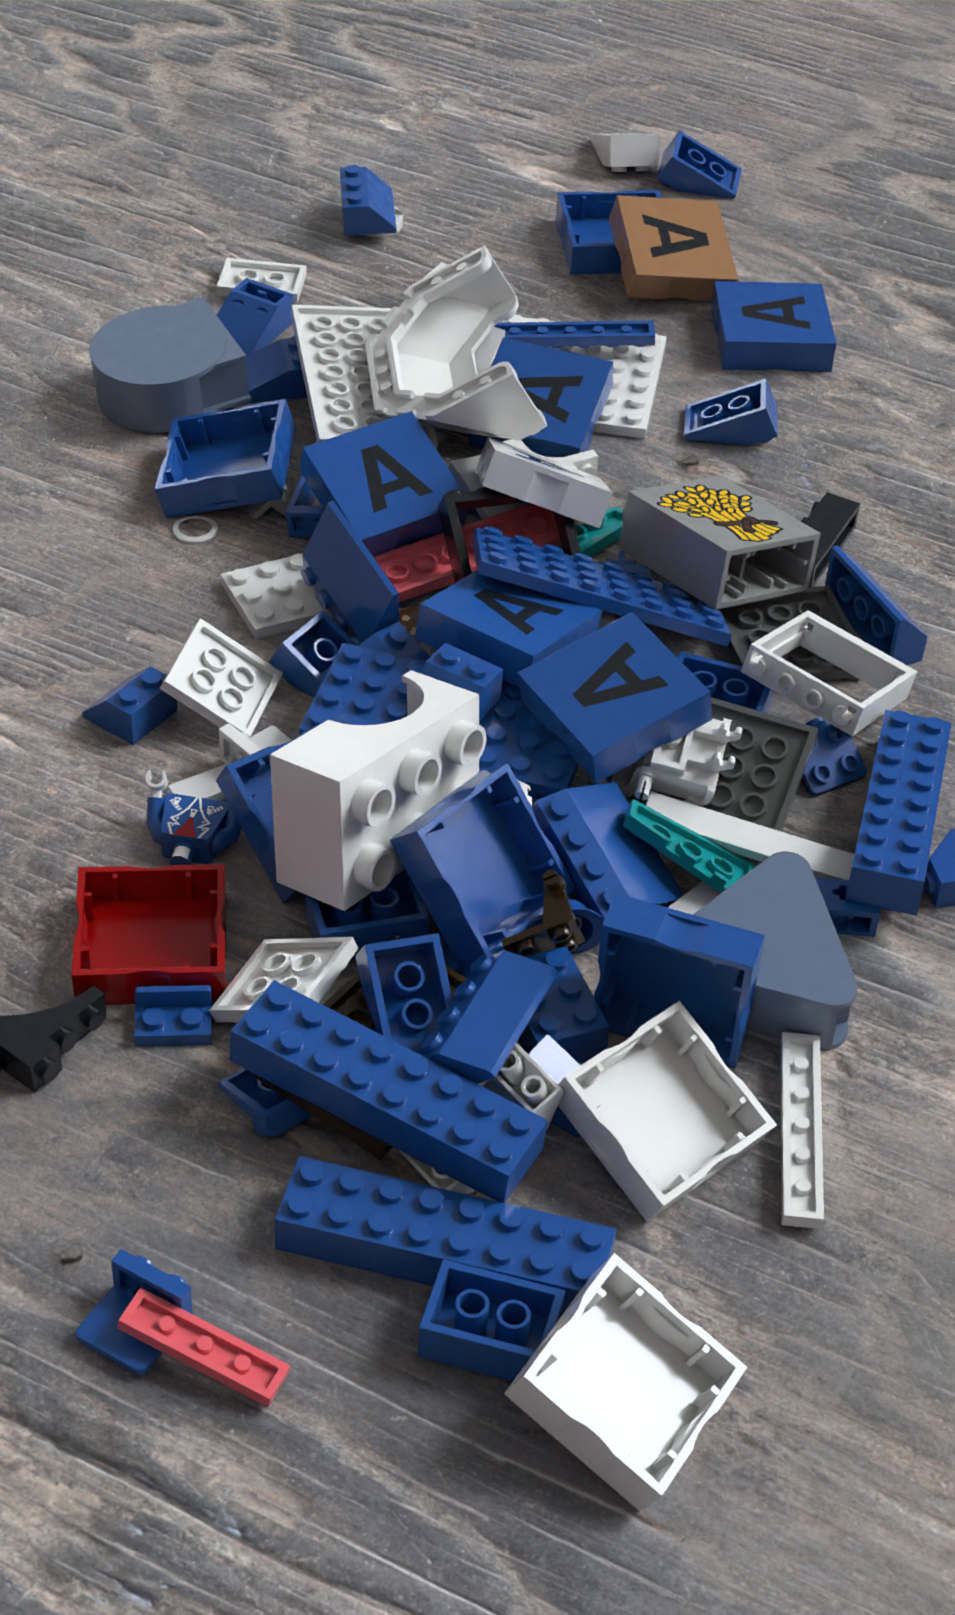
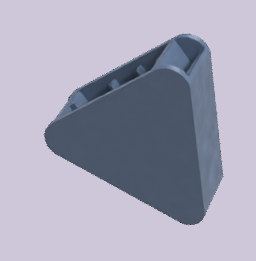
[693,851,858,1050]

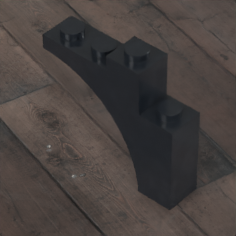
[0,986,107,1092]

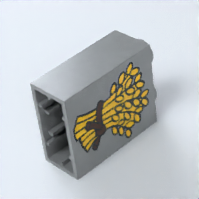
[618,476,821,610]

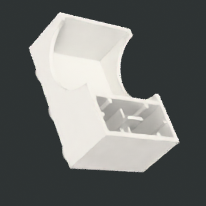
[270,670,486,911]

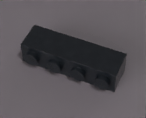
[801,492,860,588]

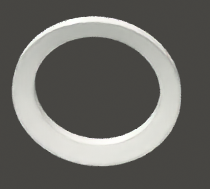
[173,515,218,544]

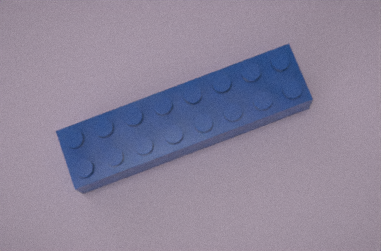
[845,709,952,916]
[229,980,548,1203]
[275,1156,616,1313]

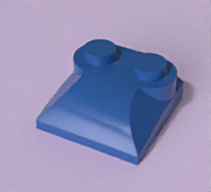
[218,1068,312,1137]

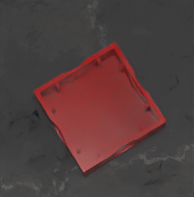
[72,864,226,1005]

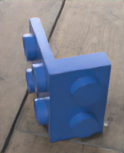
[802,717,867,795]
[76,1249,193,1375]

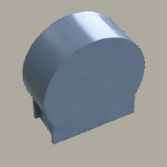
[90,297,251,433]

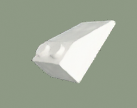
[590,133,659,172]

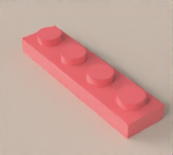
[117,1287,291,1407]

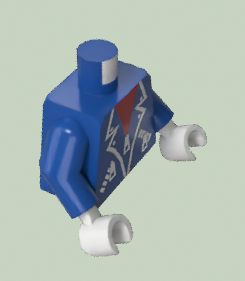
[145,770,242,866]

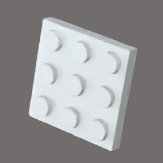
[221,553,332,640]
[160,618,283,738]
[209,937,358,1023]

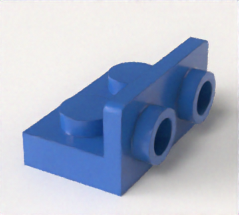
[134,985,212,1046]

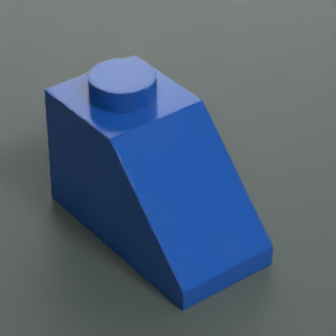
[923,829,955,908]

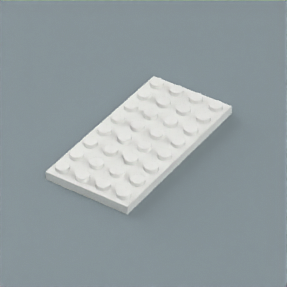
[291,305,438,450]

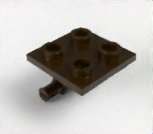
[501,870,585,957]

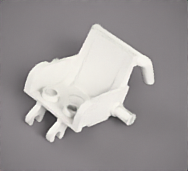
[589,718,742,806]

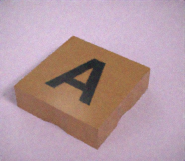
[609,195,738,302]

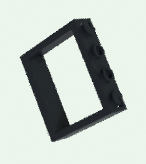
[437,487,581,583]

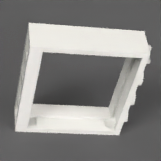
[741,610,918,736]

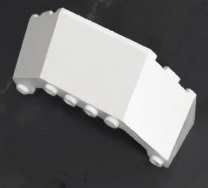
[365,245,547,440]

